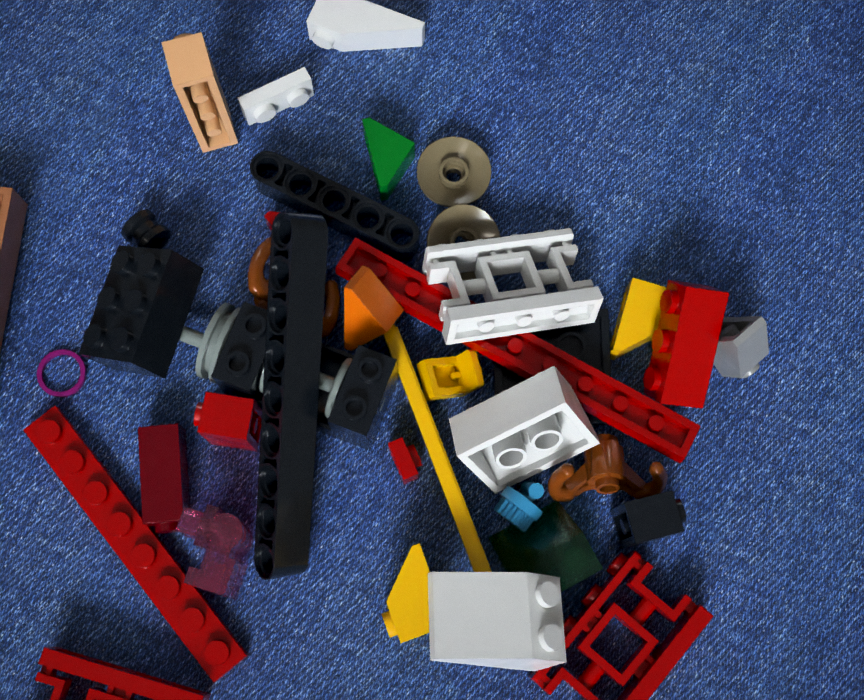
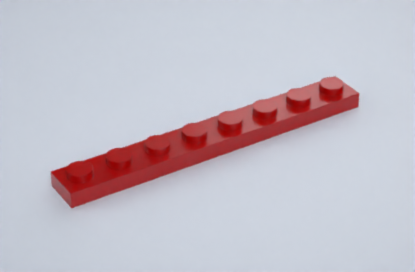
[23,405,248,683]

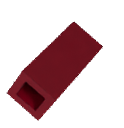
[138,423,191,533]

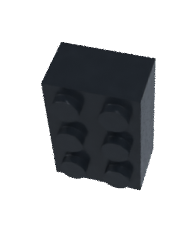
[79,246,204,379]

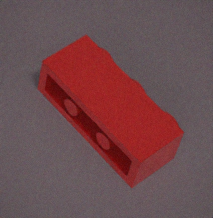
[643,280,729,409]

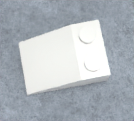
[428,571,567,672]

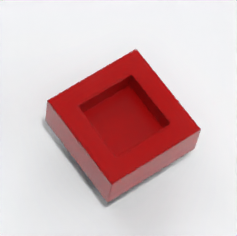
[388,437,422,485]

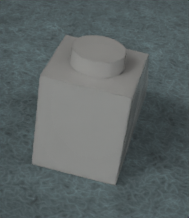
[713,316,769,379]

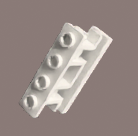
[422,228,604,345]

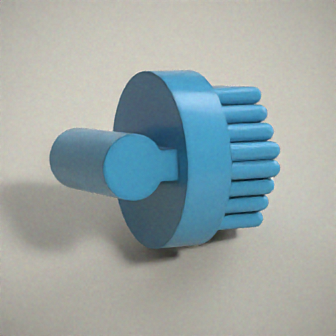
[494,480,544,532]

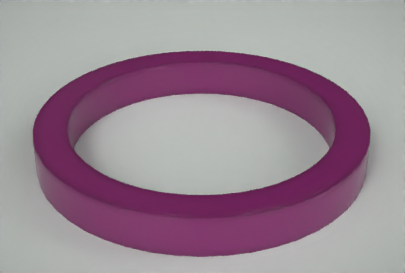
[37,349,87,398]

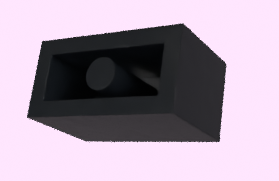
[610,490,686,549]

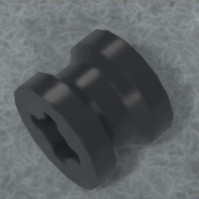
[121,209,171,249]

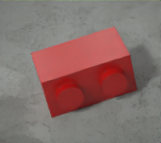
[194,392,262,452]

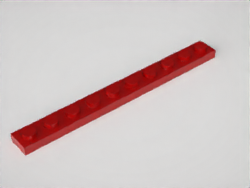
[335,237,701,464]

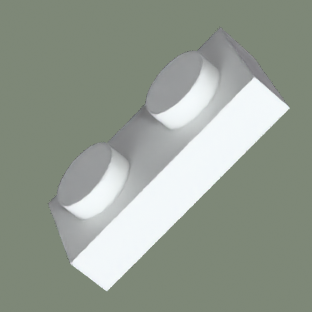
[238,67,314,126]

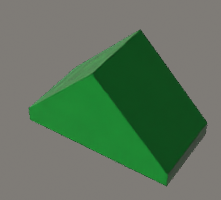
[362,117,415,201]

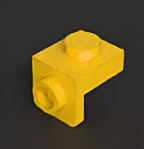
[416,349,484,401]

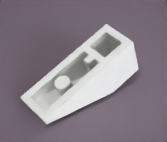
[306,0,425,52]

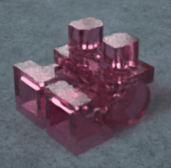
[176,504,253,600]

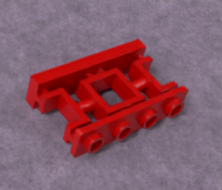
[528,550,713,700]
[35,646,211,700]

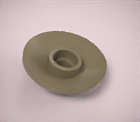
[417,136,491,208]
[427,204,500,280]

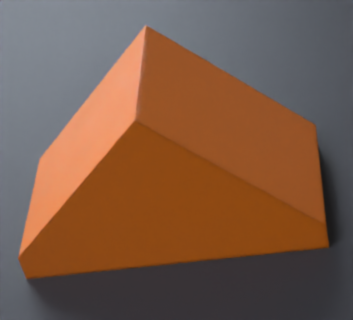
[344,266,404,351]

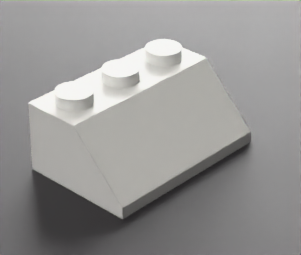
[449,366,600,494]

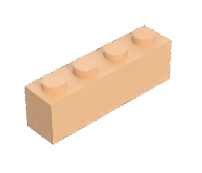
[161,32,238,153]

